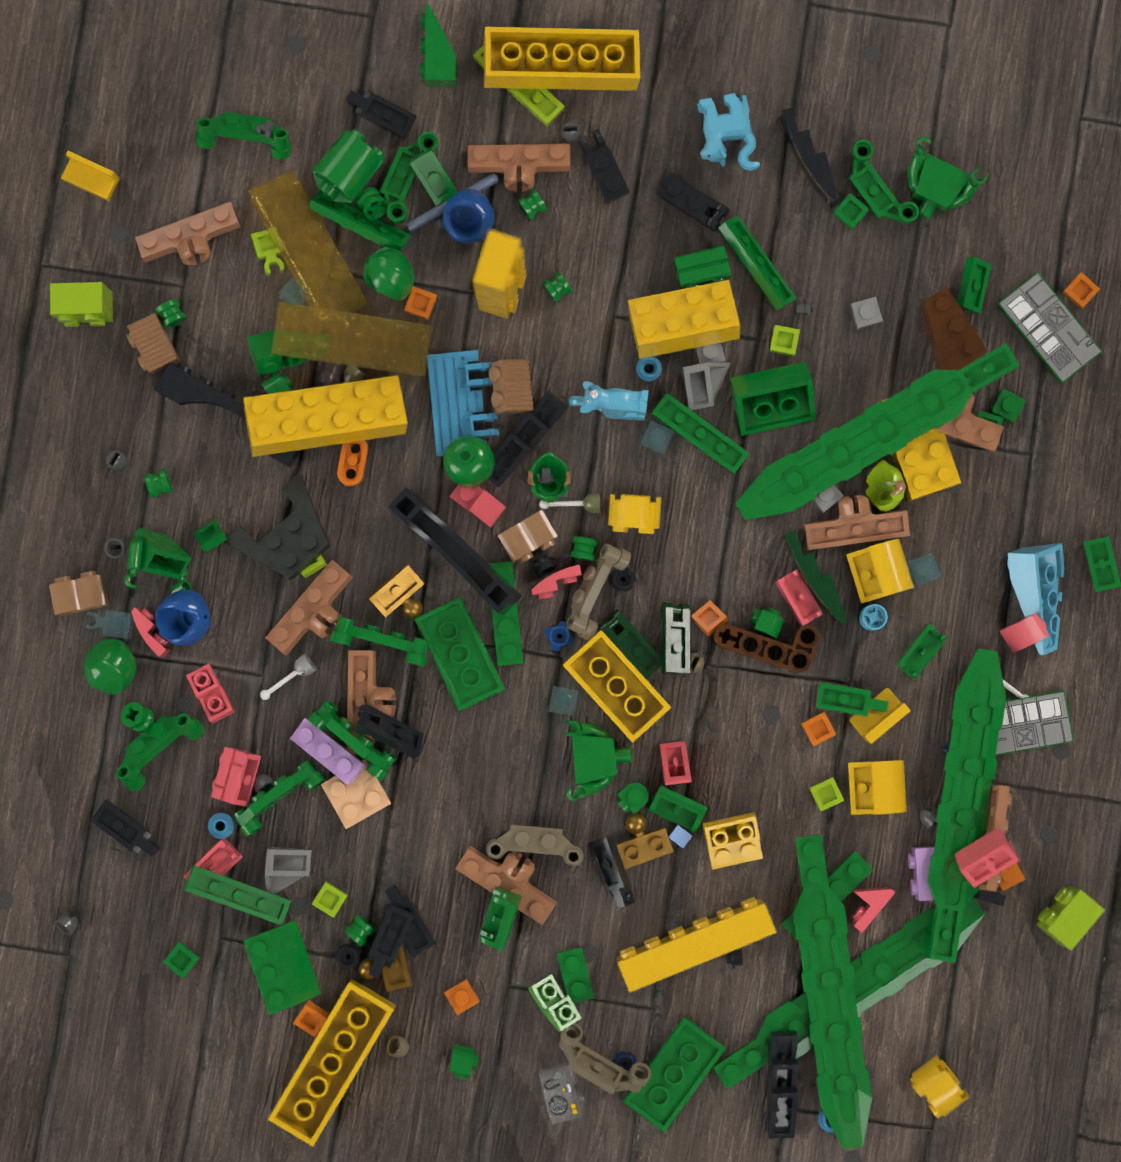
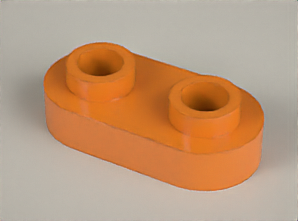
[337,440,368,487]

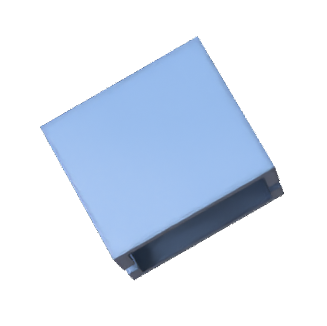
[668,825,692,848]

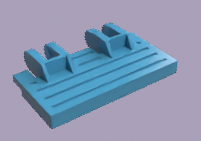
[427,350,499,458]

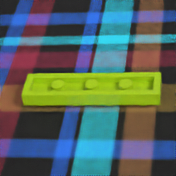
[473,45,565,127]

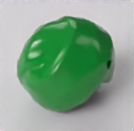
[363,247,414,301]
[83,639,137,695]

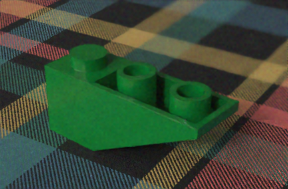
[420,4,457,87]
[247,330,332,376]

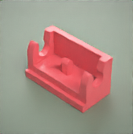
[775,570,823,627]
[955,827,1019,888]
[183,838,243,880]

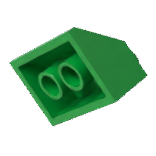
[730,362,816,436]
[243,920,322,1015]

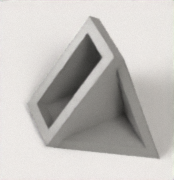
[681,362,731,410]
[265,847,312,894]

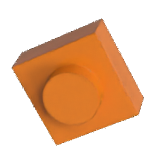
[1062,272,1100,309]
[404,286,438,320]
[691,600,728,637]
[801,712,837,747]
[999,862,1026,891]
[444,978,480,1015]
[293,1000,330,1037]

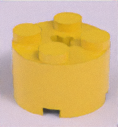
[608,494,662,534]
[910,1055,970,1118]

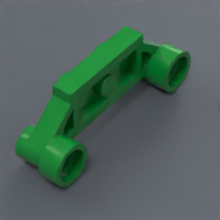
[195,111,291,160]
[380,132,439,224]
[848,140,919,225]
[330,616,429,667]
[308,700,397,781]
[116,713,204,792]
[233,760,325,838]

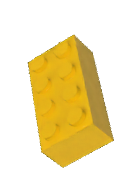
[628,280,740,359]
[882,398,961,502]
[563,630,671,743]

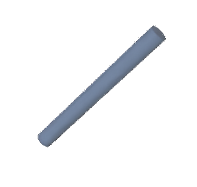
[406,173,499,232]

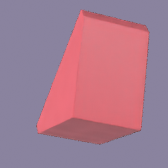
[660,741,692,785]

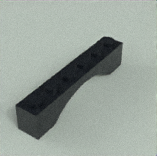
[154,363,301,468]
[388,488,522,615]

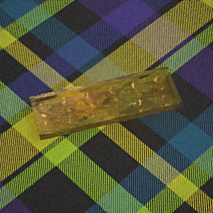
[247,170,367,326]
[271,302,431,377]

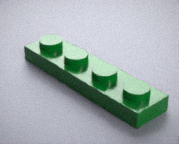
[309,191,411,252]
[718,216,797,311]
[651,393,750,475]
[489,561,524,666]
[781,851,873,941]
[183,865,291,925]

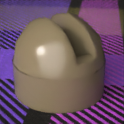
[690,652,705,673]
[386,1035,410,1058]

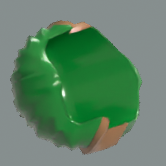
[528,451,571,503]

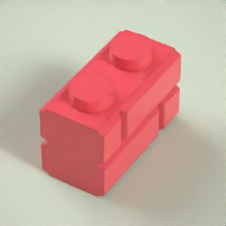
[211,747,261,806]

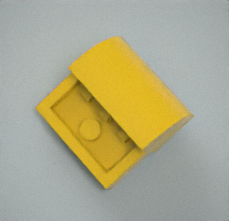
[846,539,914,604]
[848,760,907,815]
[703,812,763,870]

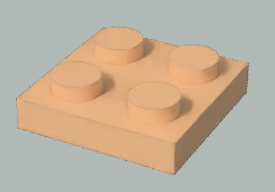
[321,759,392,829]

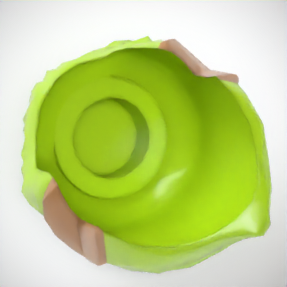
[865,460,906,512]

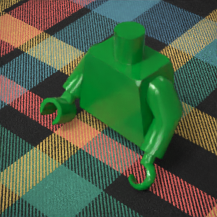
[907,136,989,221]
[125,528,192,593]
[563,720,631,802]

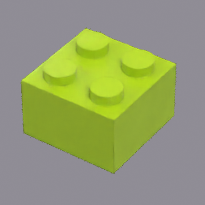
[50,282,113,327]
[1036,885,1105,951]

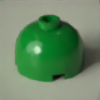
[443,435,495,488]

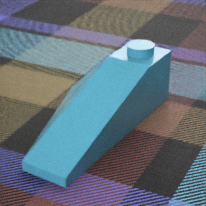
[1007,543,1064,655]

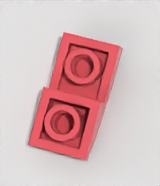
[532,565,581,600]
[131,607,170,658]
[1000,613,1049,653]
[186,664,235,724]

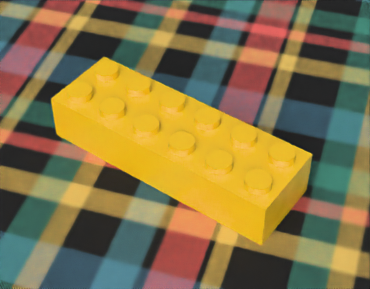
[484,27,640,91]
[473,230,527,319]
[244,375,408,457]
[616,897,777,992]
[268,979,396,1147]

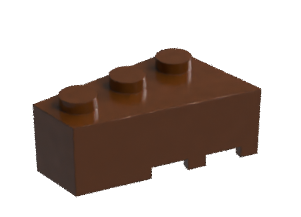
[920,286,989,370]

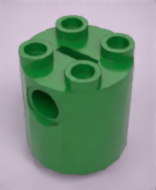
[312,129,385,203]

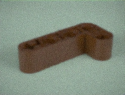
[713,625,820,673]

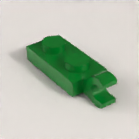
[816,682,889,716]

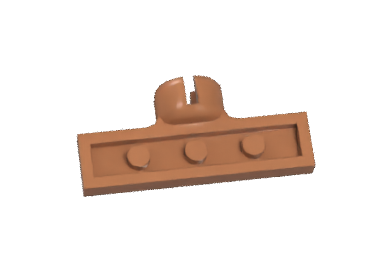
[468,144,570,193]
[135,202,240,266]
[932,394,1004,452]
[804,495,910,550]
[265,560,353,656]
[347,650,396,754]
[978,785,1012,891]
[456,846,557,925]

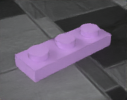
[290,718,366,785]

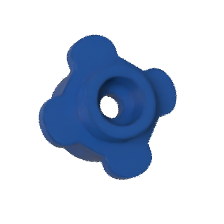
[545,621,574,651]

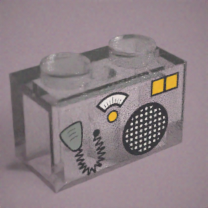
[538,1062,586,1125]

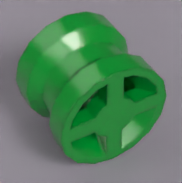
[356,187,388,220]
[517,189,548,221]
[541,271,573,304]
[155,299,187,329]
[145,468,173,499]
[570,536,598,561]
[121,702,154,732]
[344,914,377,946]

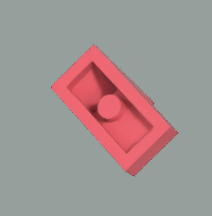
[449,485,506,528]
[851,887,895,932]

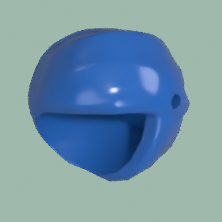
[443,189,495,244]
[155,590,211,646]

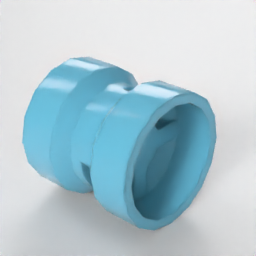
[859,604,888,631]

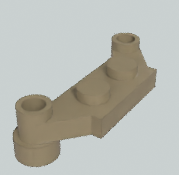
[566,543,631,641]
[486,824,584,866]
[559,1023,651,1095]

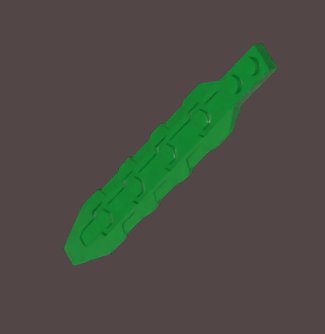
[735,343,1020,520]
[927,648,1006,963]
[793,834,872,1150]
[713,897,985,1090]

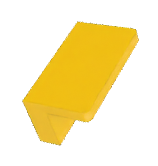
[61,151,120,201]
[849,688,911,744]

